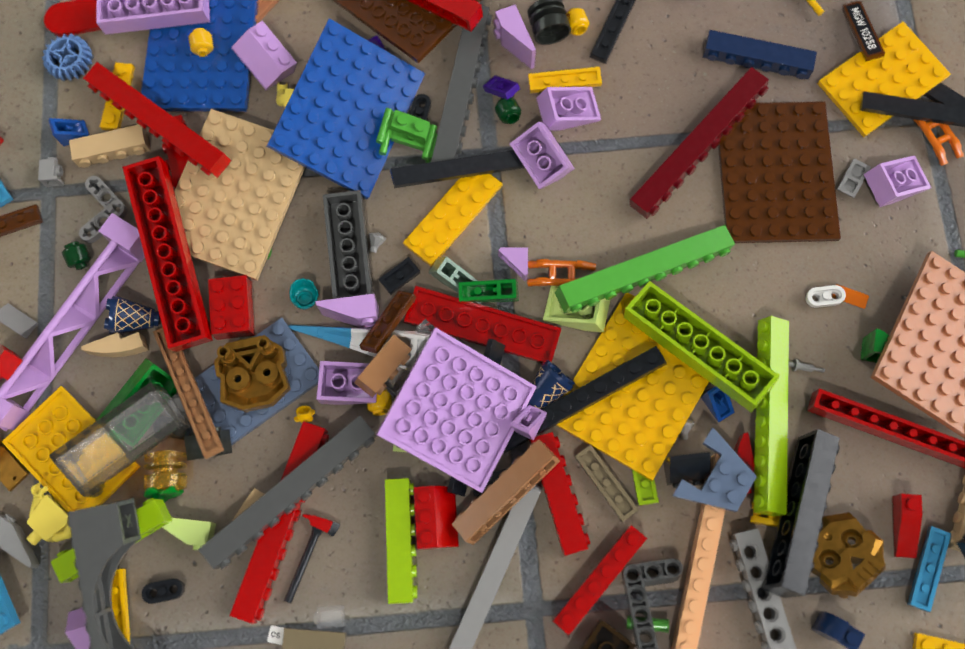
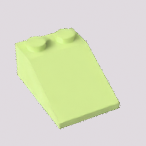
[543,286,611,332]

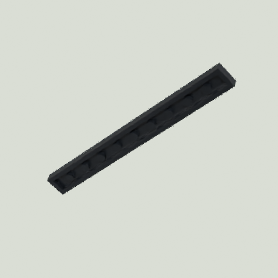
[502,346,667,455]

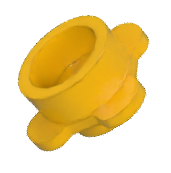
[294,405,315,423]

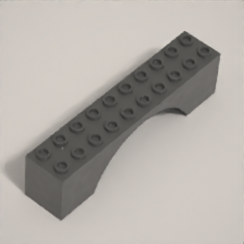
[67,498,141,649]

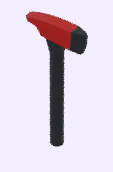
[284,514,340,603]

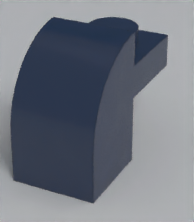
[811,611,866,649]

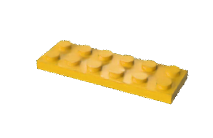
[403,174,503,267]

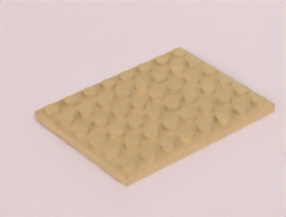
[174,109,305,281]

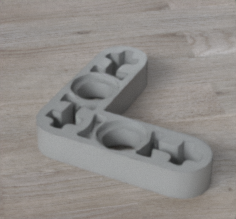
[79,176,128,243]

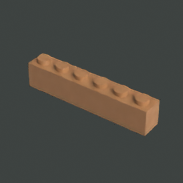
[452,439,560,545]

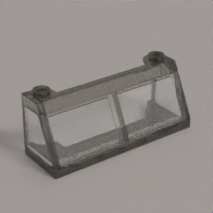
[49,383,190,498]

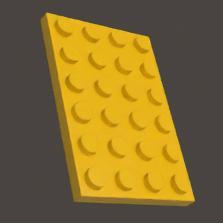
[817,22,951,137]
[2,386,141,512]

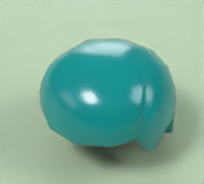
[289,278,319,310]

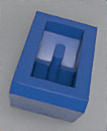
[48,118,90,146]
[701,386,735,422]

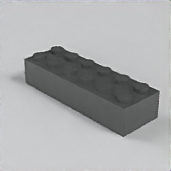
[323,190,373,299]

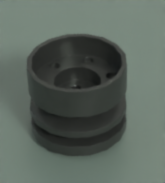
[527,0,571,45]

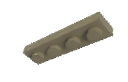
[575,445,639,522]

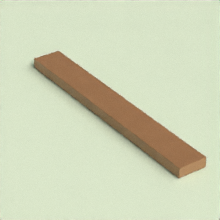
[153,327,224,459]

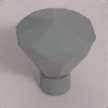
[369,232,386,253]
[680,419,695,440]

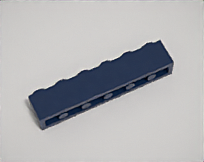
[703,30,817,79]

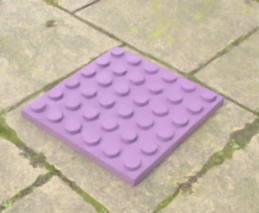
[376,327,537,493]

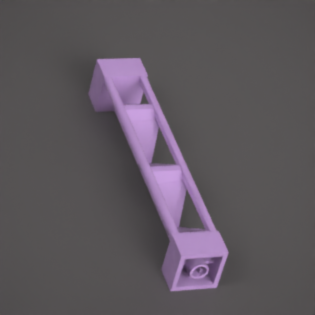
[0,213,145,431]

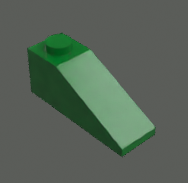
[458,279,519,302]

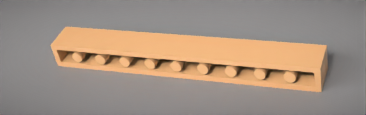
[671,453,725,649]

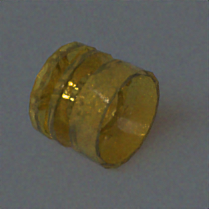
[144,450,187,491]

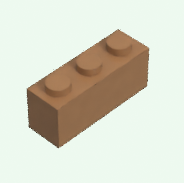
[354,335,412,398]

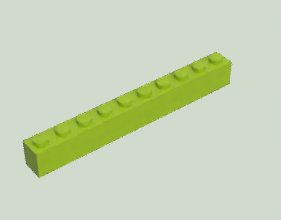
[753,316,789,516]

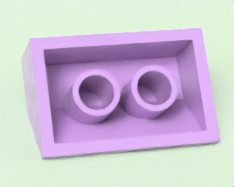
[232,21,297,90]
[510,122,575,189]

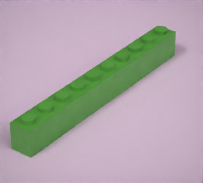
[555,225,735,313]

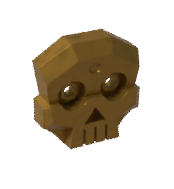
[214,335,291,412]
[811,512,886,599]

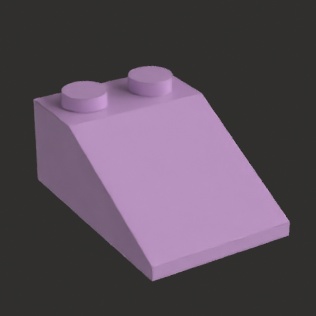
[493,5,536,69]
[536,87,601,131]
[864,155,931,207]
[316,294,380,329]
[317,361,377,405]

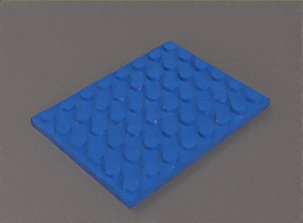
[141,0,259,112]
[266,18,425,199]

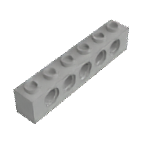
[729,528,796,649]

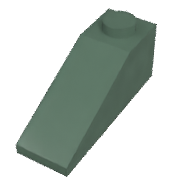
[428,256,481,304]

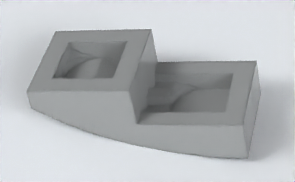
[837,158,871,198]

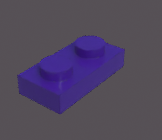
[483,75,520,100]

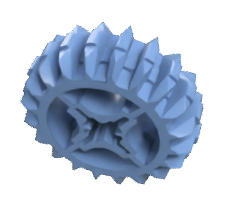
[42,34,93,82]

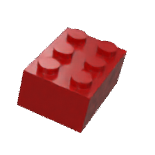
[208,275,255,340]

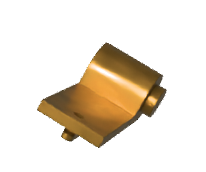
[0,437,29,491]

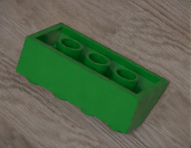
[96,358,177,447]

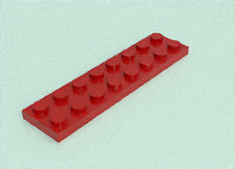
[404,286,562,363]

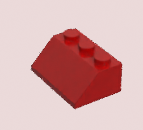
[414,486,459,550]

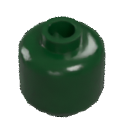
[495,97,521,124]
[62,241,91,270]

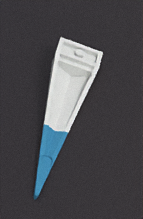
[289,325,430,371]

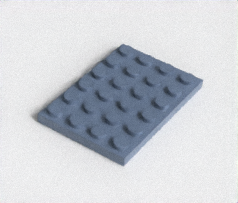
[195,318,319,446]

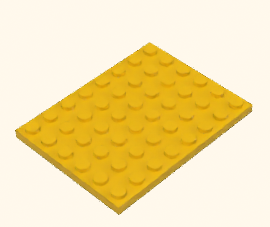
[556,293,709,481]

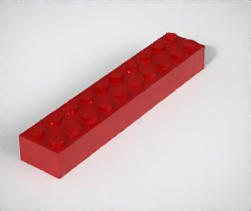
[122,156,213,352]

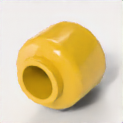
[566,8,589,36]
[189,28,214,57]
[367,390,392,416]

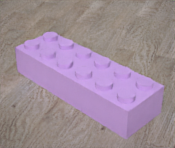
[96,0,210,35]

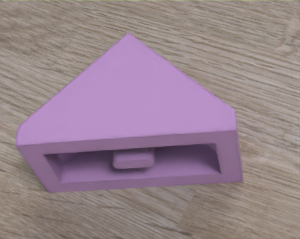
[498,247,528,281]
[511,405,547,441]
[65,608,90,649]

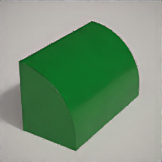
[860,328,889,363]

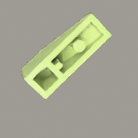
[162,518,216,550]

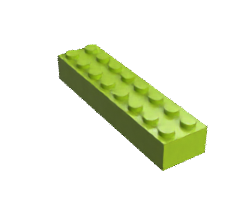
[624,281,780,413]

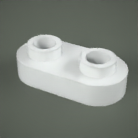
[805,285,846,308]

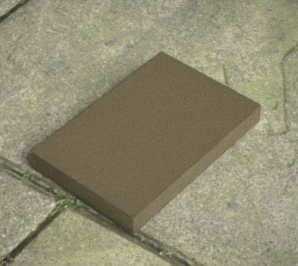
[282,628,346,649]

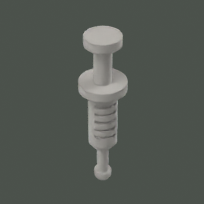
[789,359,825,373]

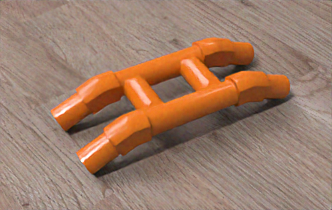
[913,101,964,166]
[527,259,596,287]

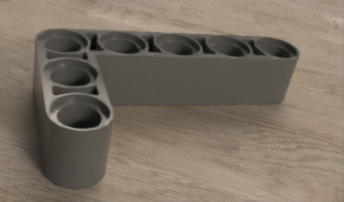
[622,559,683,649]

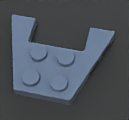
[672,428,757,512]

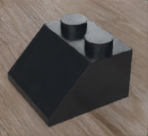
[663,452,710,488]

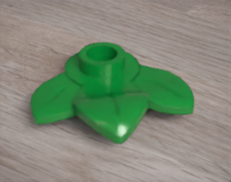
[144,485,184,503]

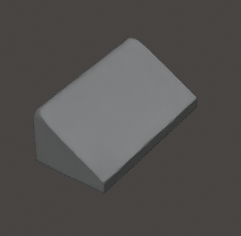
[0,303,38,339]

